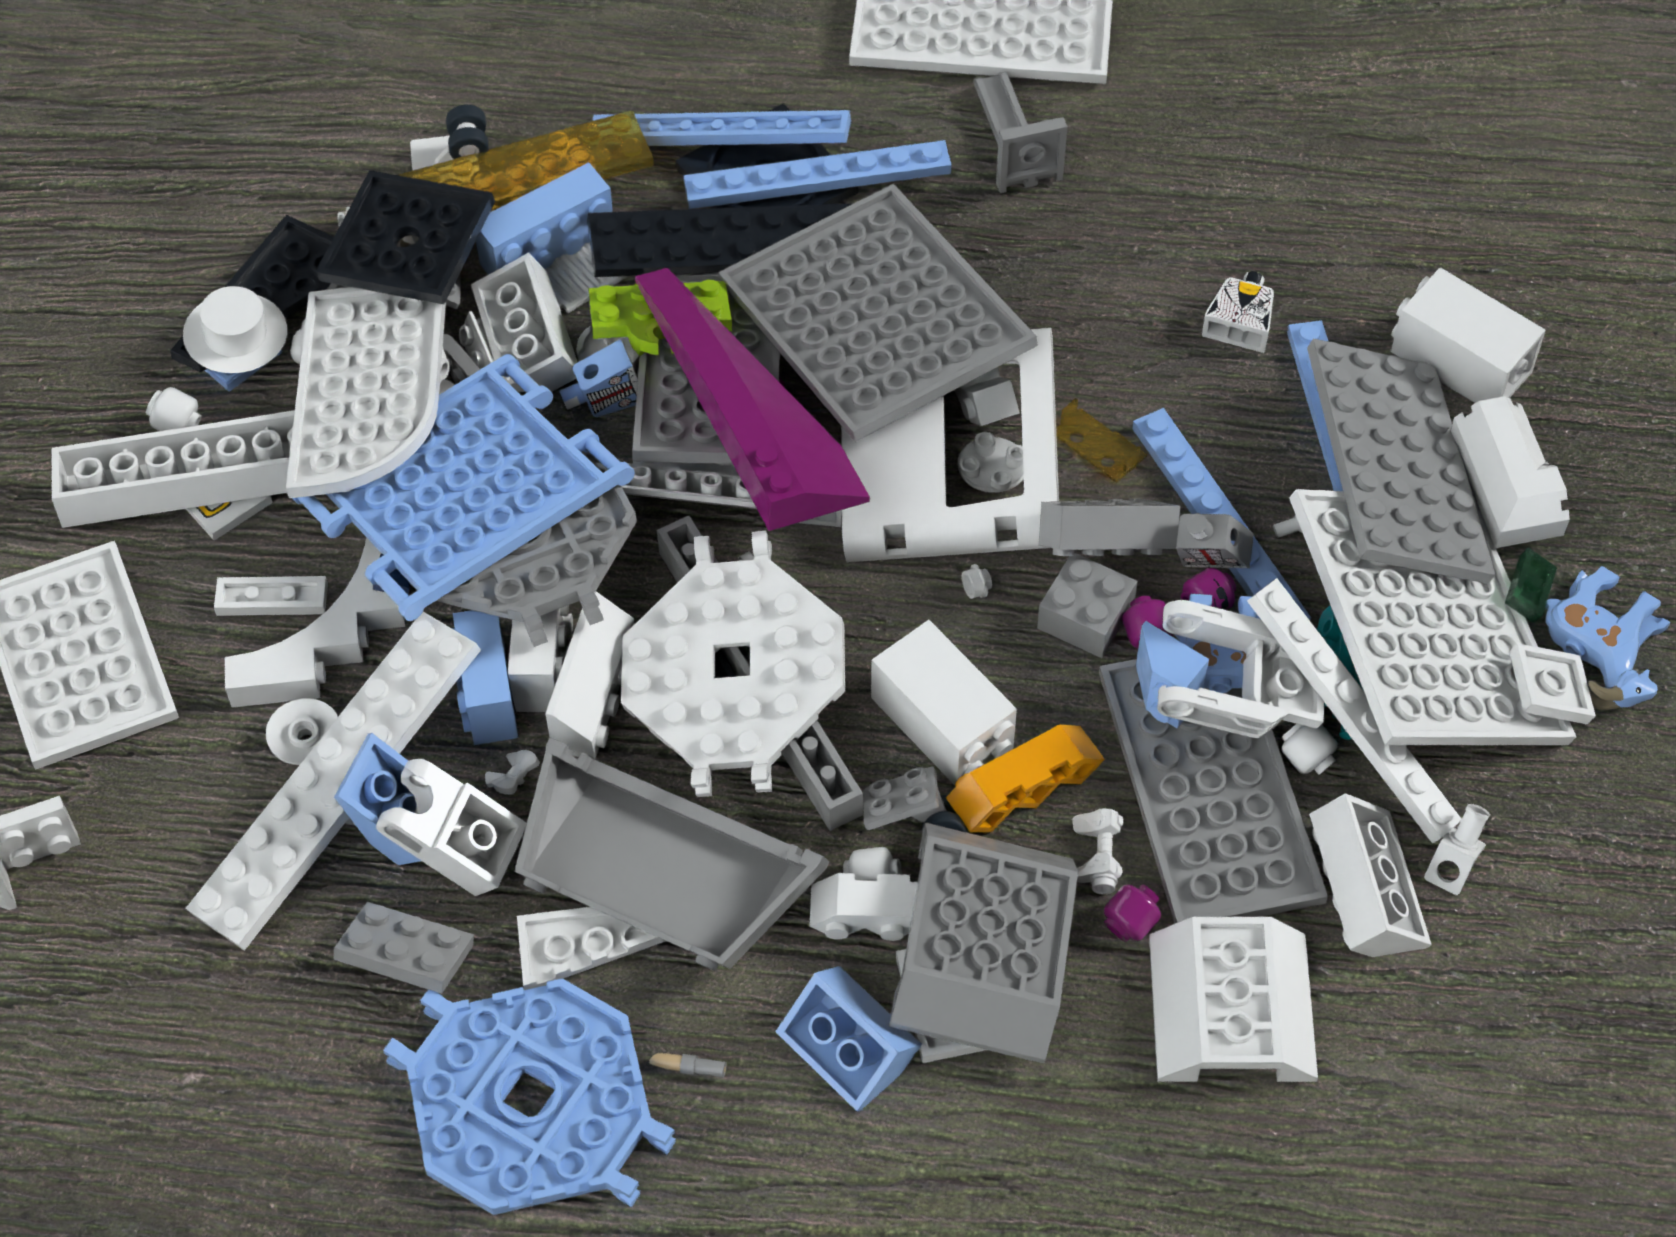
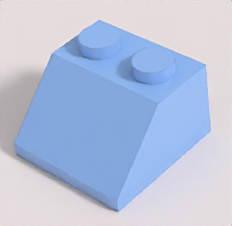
[1136,621,1209,728]

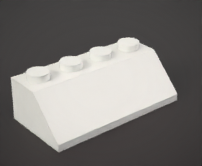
[471,253,578,392]
[546,592,634,759]
[1310,793,1432,957]

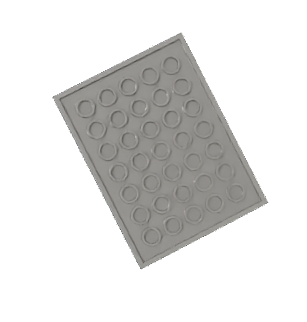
[718,184,1038,442]

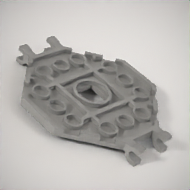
[436,463,637,647]

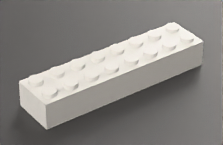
[52,410,295,528]

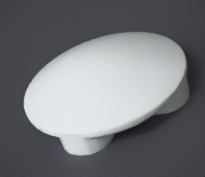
[958,432,1024,493]

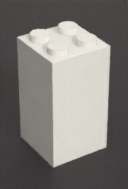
[1391,267,1546,403]
[871,620,1017,785]

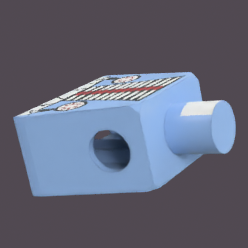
[560,340,638,417]

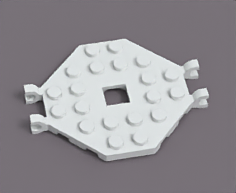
[621,531,845,797]

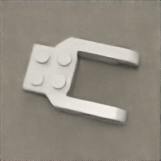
[1157,600,1324,739]

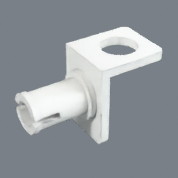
[1424,804,1490,895]

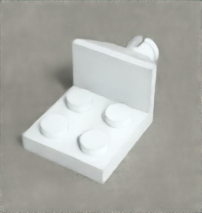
[0,796,80,910]

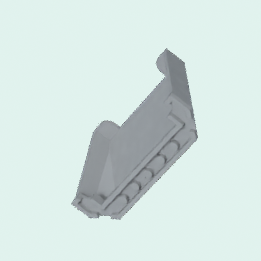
[515,737,829,971]

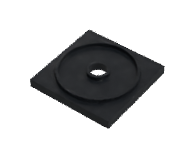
[675,103,858,208]
[316,170,495,305]

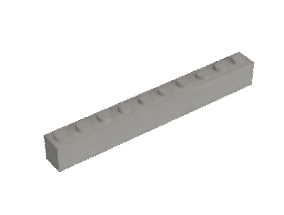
[657,516,863,831]

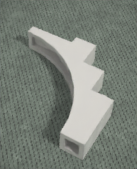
[225,537,410,708]

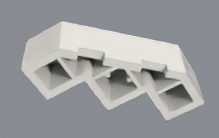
[954,368,1020,426]
[810,873,918,941]

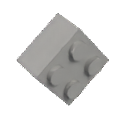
[1037,553,1138,658]

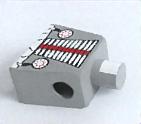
[1176,513,1254,568]

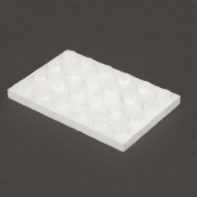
[0,540,179,770]

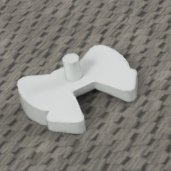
[485,750,540,794]

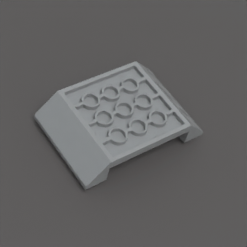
[889,823,1078,1063]

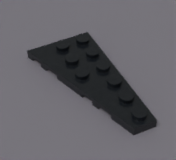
[170,214,334,373]

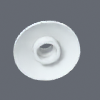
[266,698,338,765]

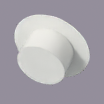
[183,286,287,373]

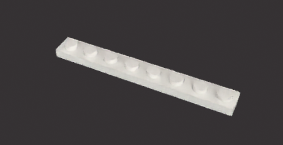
[1247,578,1461,843]

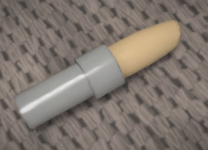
[649,1053,727,1078]

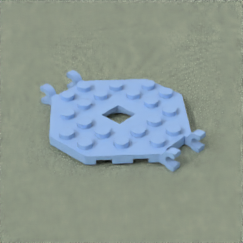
[383,978,676,1215]

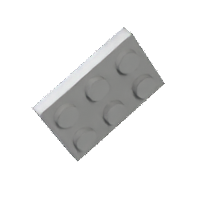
[333,902,474,994]

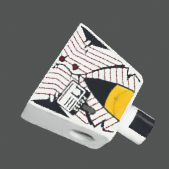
[1202,271,1274,353]

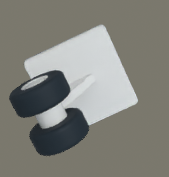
[410,105,489,188]

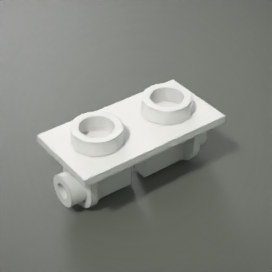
[459,311,494,369]

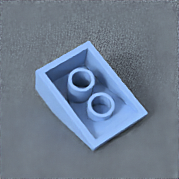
[334,733,421,865]

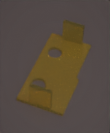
[1056,398,1147,483]

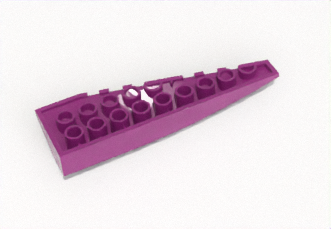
[635,268,870,531]

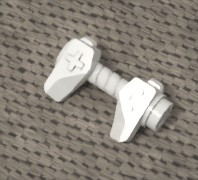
[1072,808,1123,894]

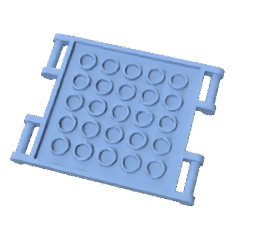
[292,354,635,621]

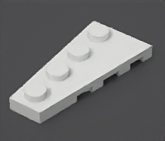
[517,907,666,990]

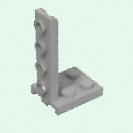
[974,72,1068,193]

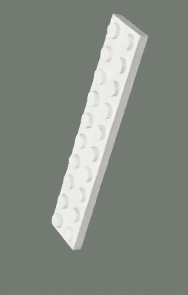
[185,612,481,951]

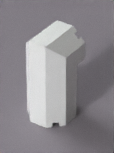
[1451,396,1570,548]

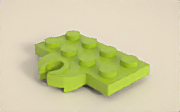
[588,280,732,356]

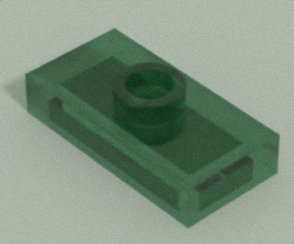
[1505,548,1557,623]

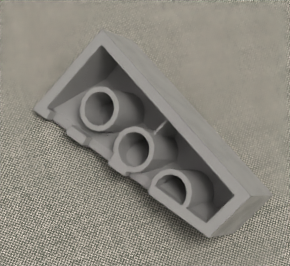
[1038,498,1180,556]

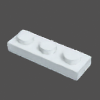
[214,576,328,616]

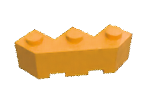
[946,724,1105,833]

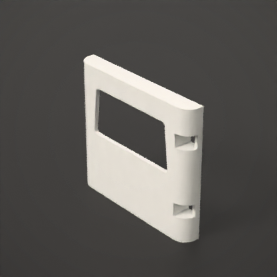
[842,328,1059,562]

